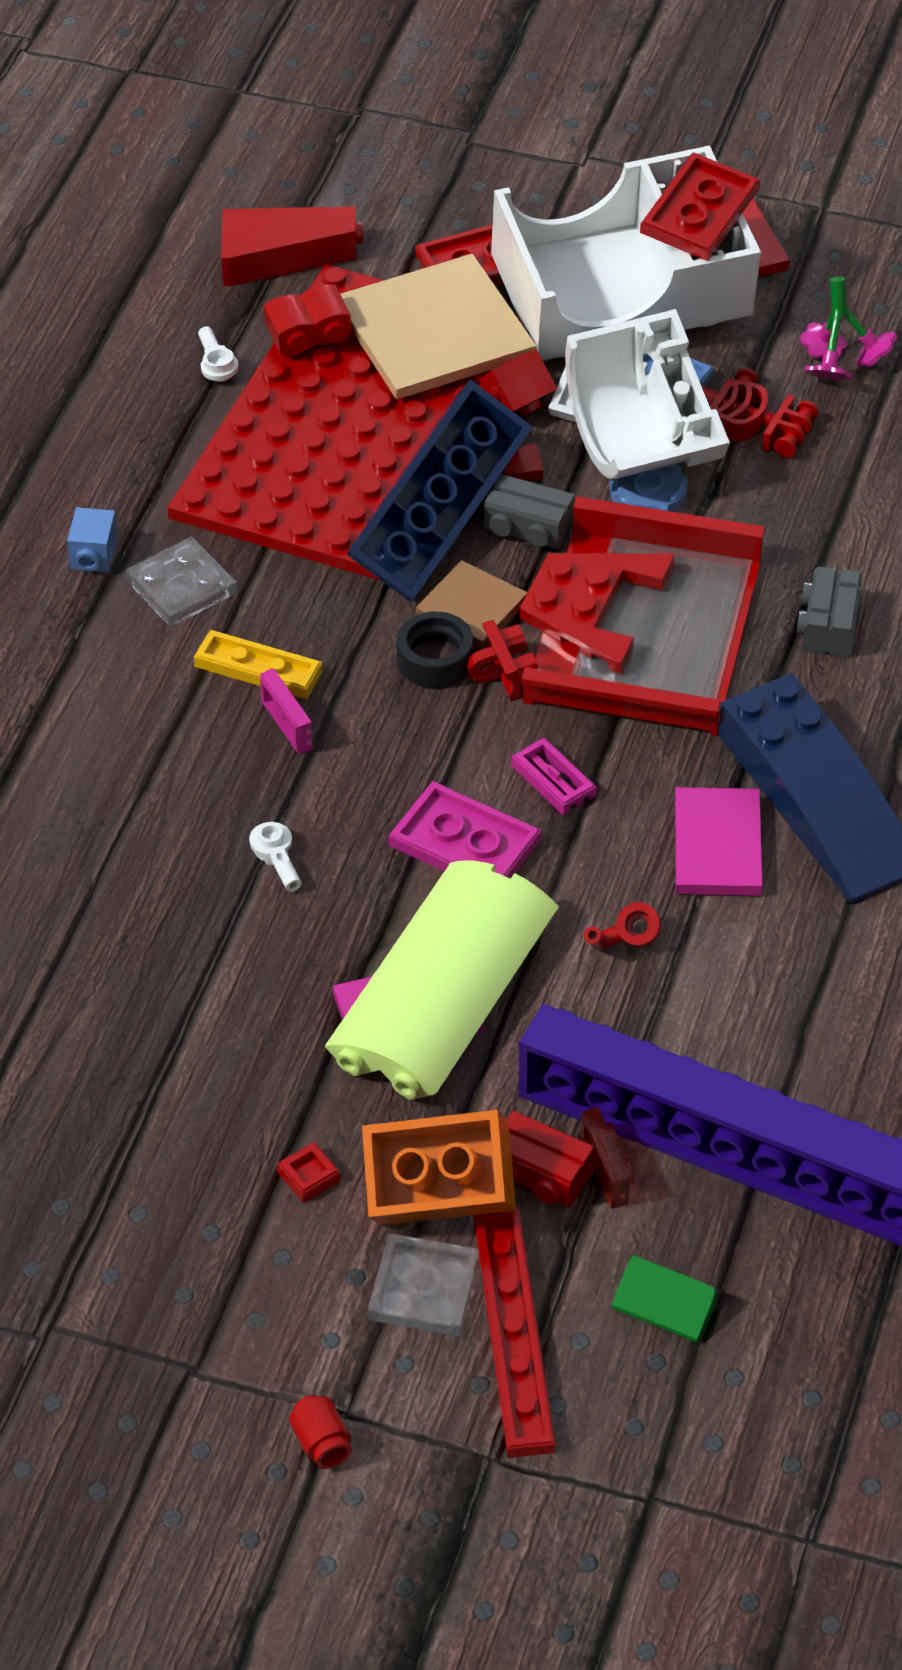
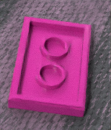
[388,781,542,879]
[675,787,762,896]

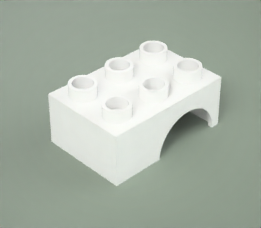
[491,146,761,361]

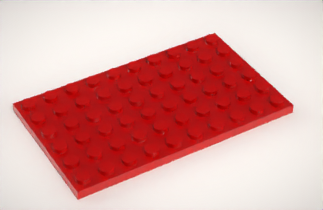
[167,264,521,581]

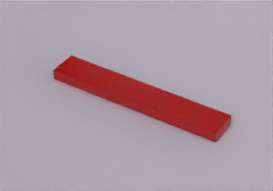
[473,1207,556,1458]

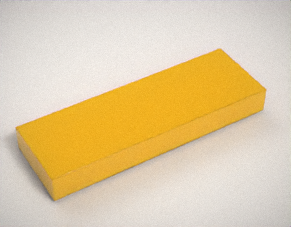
[194,630,323,700]

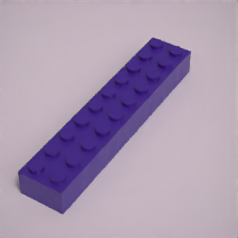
[519,1004,902,1246]

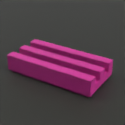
[260,668,313,755]
[511,737,597,816]

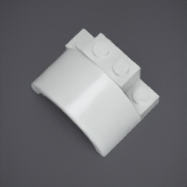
[565,309,730,480]

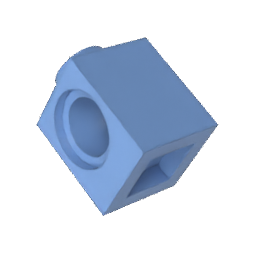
[67,507,118,572]

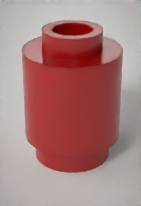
[289,1395,352,1469]

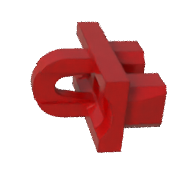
[466,619,538,701]

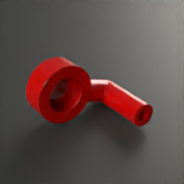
[584,902,662,950]

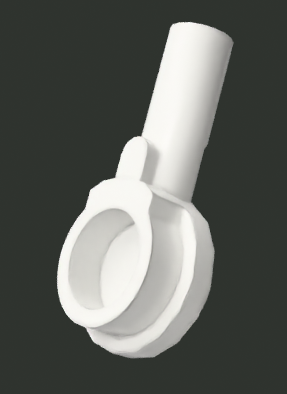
[198,326,239,382]
[249,822,302,892]

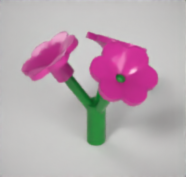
[800,276,898,380]

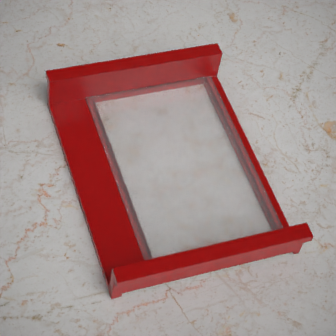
[521,496,765,736]

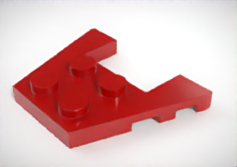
[520,553,674,674]

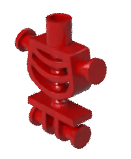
[701,368,819,458]

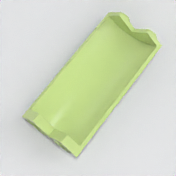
[325,860,559,1100]

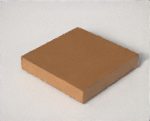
[416,560,528,650]

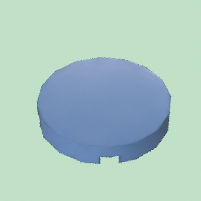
[609,464,688,512]

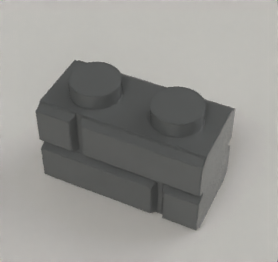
[484,474,575,550]
[797,566,863,657]

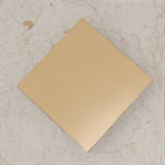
[340,254,536,400]

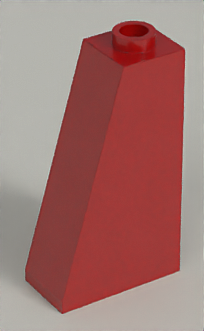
[221,206,364,286]

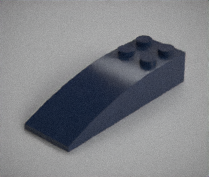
[347,379,533,602]
[718,673,902,904]

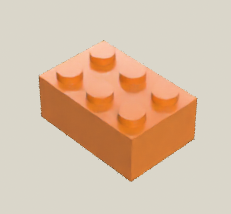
[362,1110,516,1226]

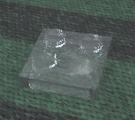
[125,536,237,628]
[368,1233,479,1337]

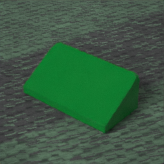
[611,1255,717,1343]

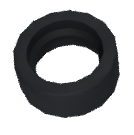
[396,611,474,688]

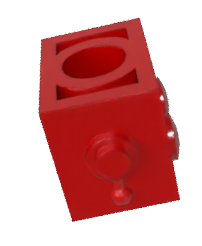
[479,348,557,417]

